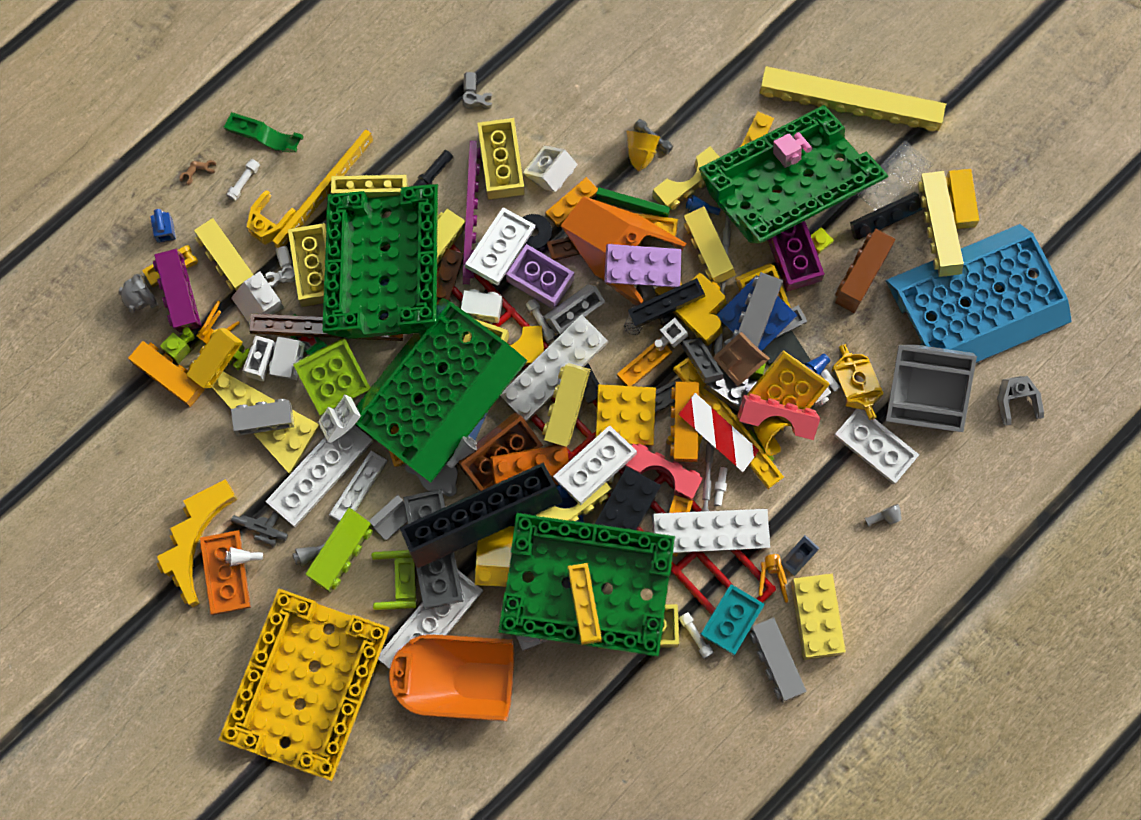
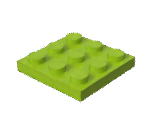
[293,338,370,415]

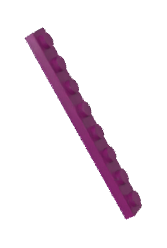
[462,140,481,285]

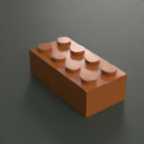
[835,229,896,313]
[457,412,543,491]

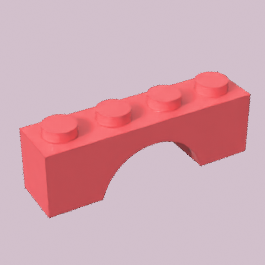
[737,394,821,440]
[622,444,703,500]

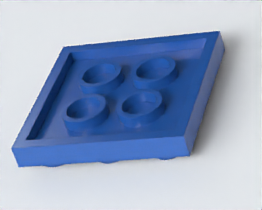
[717,277,798,351]

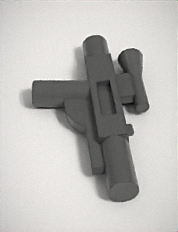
[231,511,288,547]

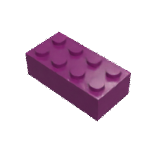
[768,221,825,292]
[153,248,202,333]

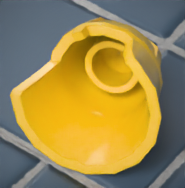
[626,131,660,171]
[753,416,791,456]

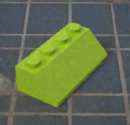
[306,508,373,593]

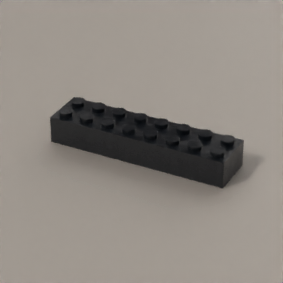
[400,462,562,569]
[562,467,661,592]

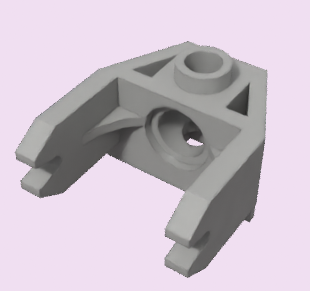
[997,376,1044,425]

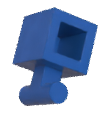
[150,209,176,243]

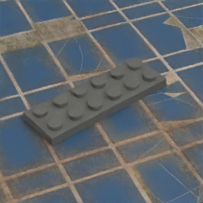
[403,489,464,610]

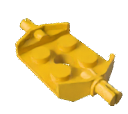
[831,344,884,420]

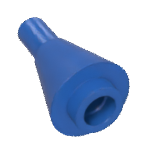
[685,195,721,216]

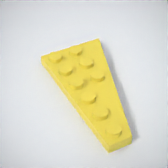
[212,372,320,475]

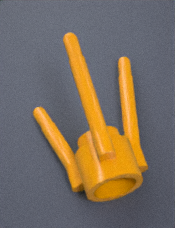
[197,301,240,344]
[758,554,788,603]

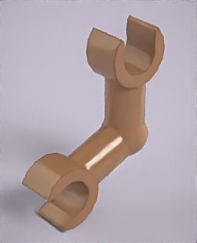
[179,160,217,186]

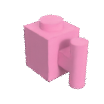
[773,133,812,168]

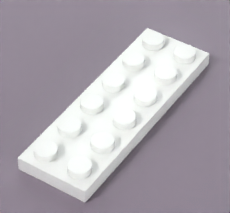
[500,315,609,422]
[265,424,373,527]
[652,509,770,553]
[378,570,483,669]

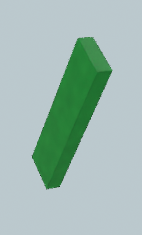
[596,187,670,218]

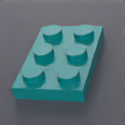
[700,584,765,656]

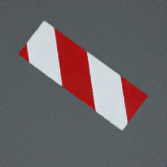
[678,393,759,472]

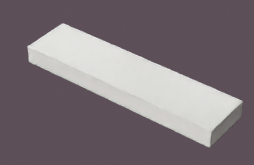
[329,451,388,522]

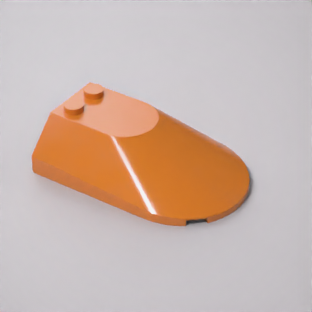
[389,635,514,722]

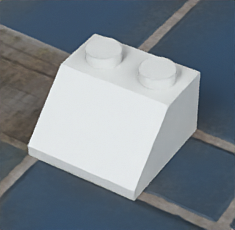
[522,146,578,192]
[232,272,284,325]

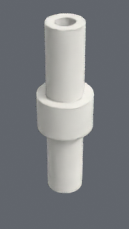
[714,467,728,506]

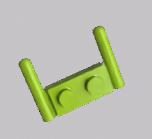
[371,550,416,610]

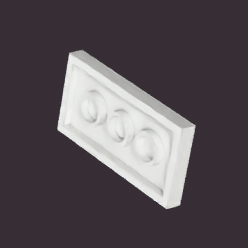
[465,208,536,285]
[834,409,919,485]
[553,425,637,505]

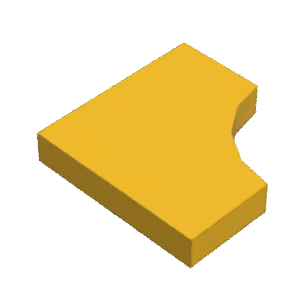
[510,325,544,365]

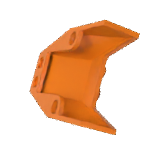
[561,196,687,306]

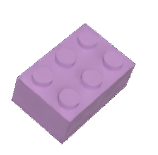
[506,244,574,309]

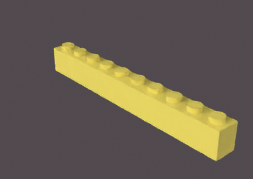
[759,66,946,131]

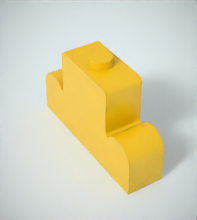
[654,273,727,346]

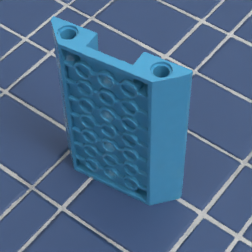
[886,224,1072,363]

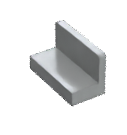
[369,495,408,540]

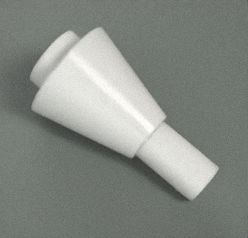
[225,547,263,567]

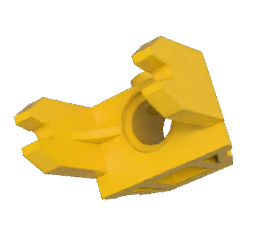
[246,190,296,245]

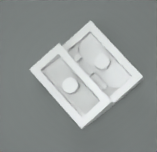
[318,395,361,443]

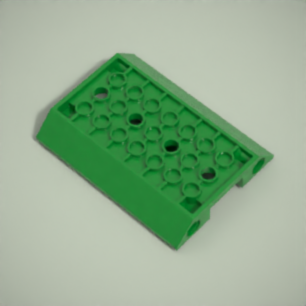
[699,105,888,244]
[322,184,438,339]
[355,298,528,483]
[498,513,675,656]

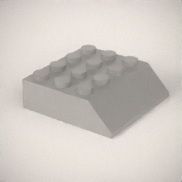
[886,345,977,432]

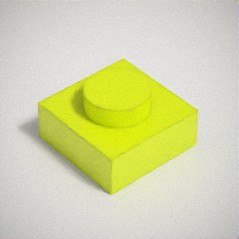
[811,227,834,254]

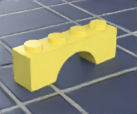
[652,146,719,210]
[536,483,611,522]

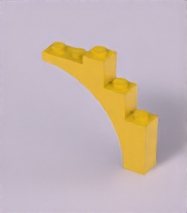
[157,479,237,607]

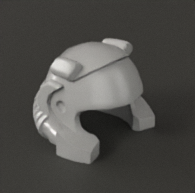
[118,274,158,313]

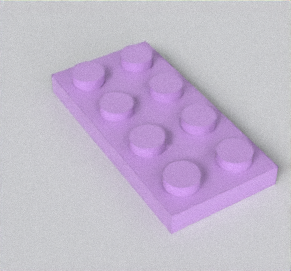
[605,244,682,288]

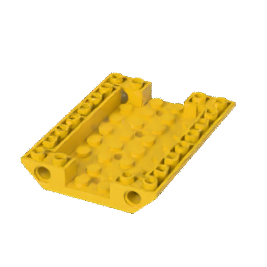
[219,588,390,781]

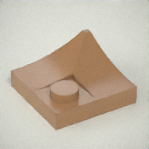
[713,332,770,386]

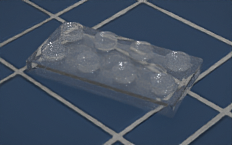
[857,141,933,210]

